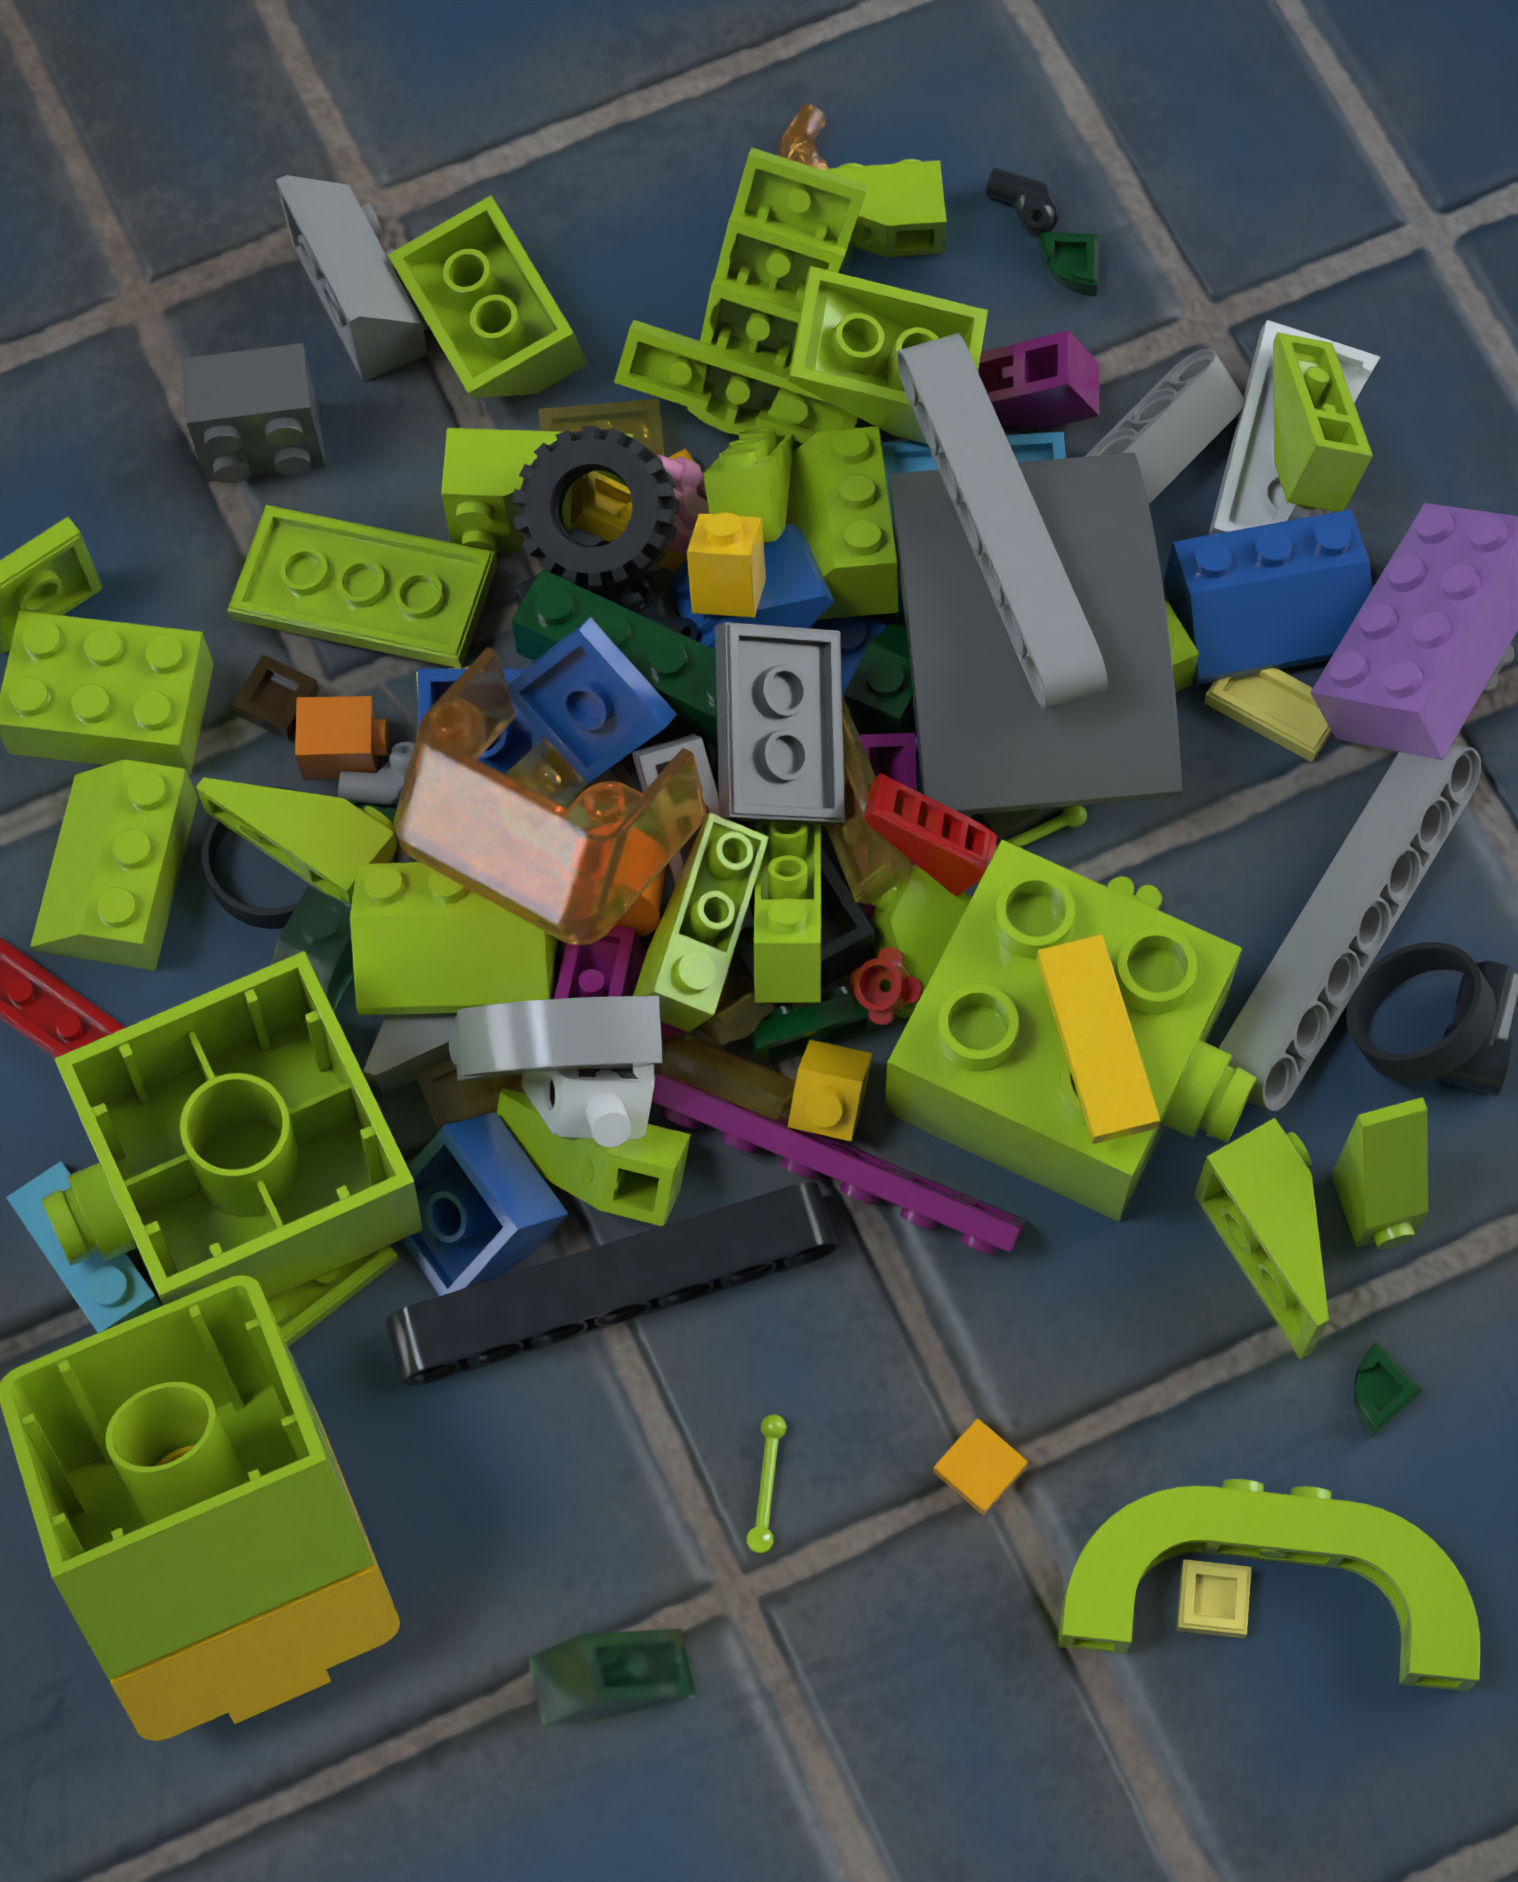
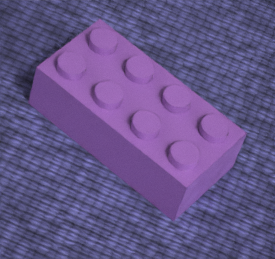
[1310,503,1518,760]

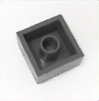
[181,343,325,483]

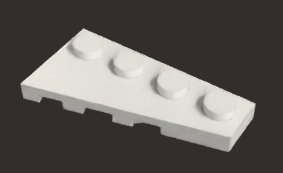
[1208,320,1380,535]

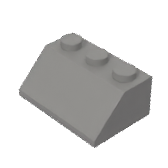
[276,175,430,382]

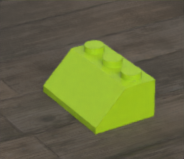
[388,195,588,398]
[786,426,898,620]
[30,759,198,971]
[350,858,562,1015]

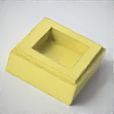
[1176,1559,1251,1639]

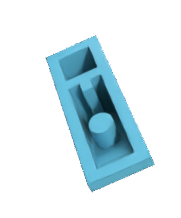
[6,1161,161,1333]

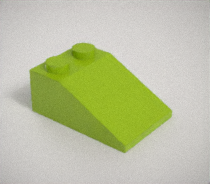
[788,266,988,444]
[441,428,633,554]
[1194,1118,1329,1360]

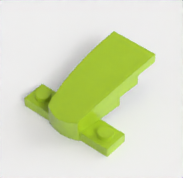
[614,147,868,444]

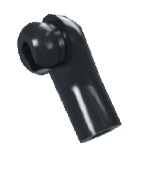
[985,167,1058,236]
[619,578,697,641]

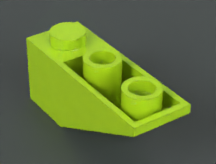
[820,159,947,258]
[703,427,794,543]
[633,813,769,1032]
[754,822,821,1003]
[497,1088,691,1226]

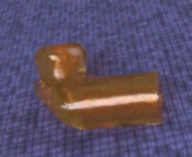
[778,104,828,169]

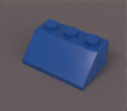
[1163,509,1372,685]

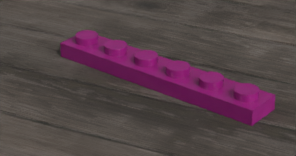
[652,1070,1027,1256]

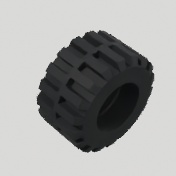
[513,426,679,589]

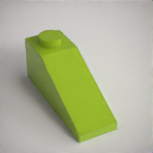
[1273,332,1373,512]
[196,777,398,912]
[1331,1097,1429,1250]

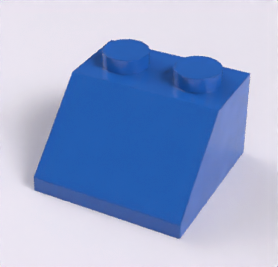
[668,524,834,650]
[401,1112,568,1296]

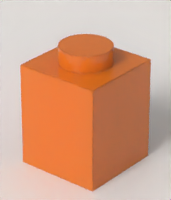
[295,696,389,780]

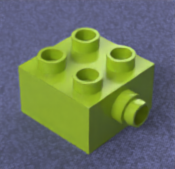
[884,840,1257,1222]
[41,951,423,1305]

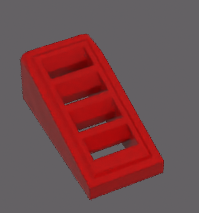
[863,773,997,897]

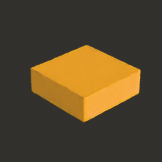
[933,1418,1028,1516]

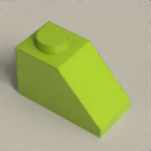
[869,865,972,1018]

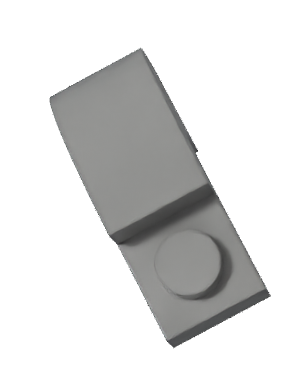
[449,996,663,1081]

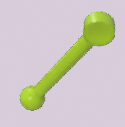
[994,805,1087,854]
[747,1414,787,1555]

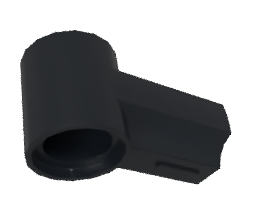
[1434,960,1518,1096]

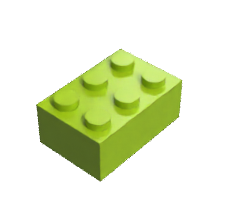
[0,611,214,775]

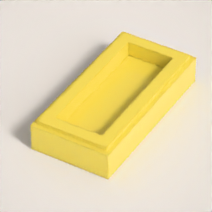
[1204,668,1332,763]

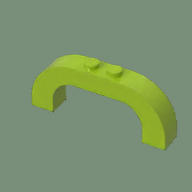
[1058,1479,1480,1692]

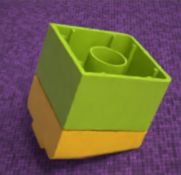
[0,1275,400,1741]

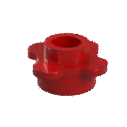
[850,947,923,1025]

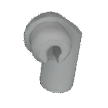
[338,742,419,806]

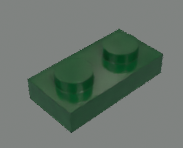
[748,986,879,1069]

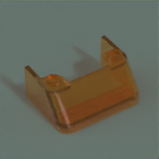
[394,647,707,945]

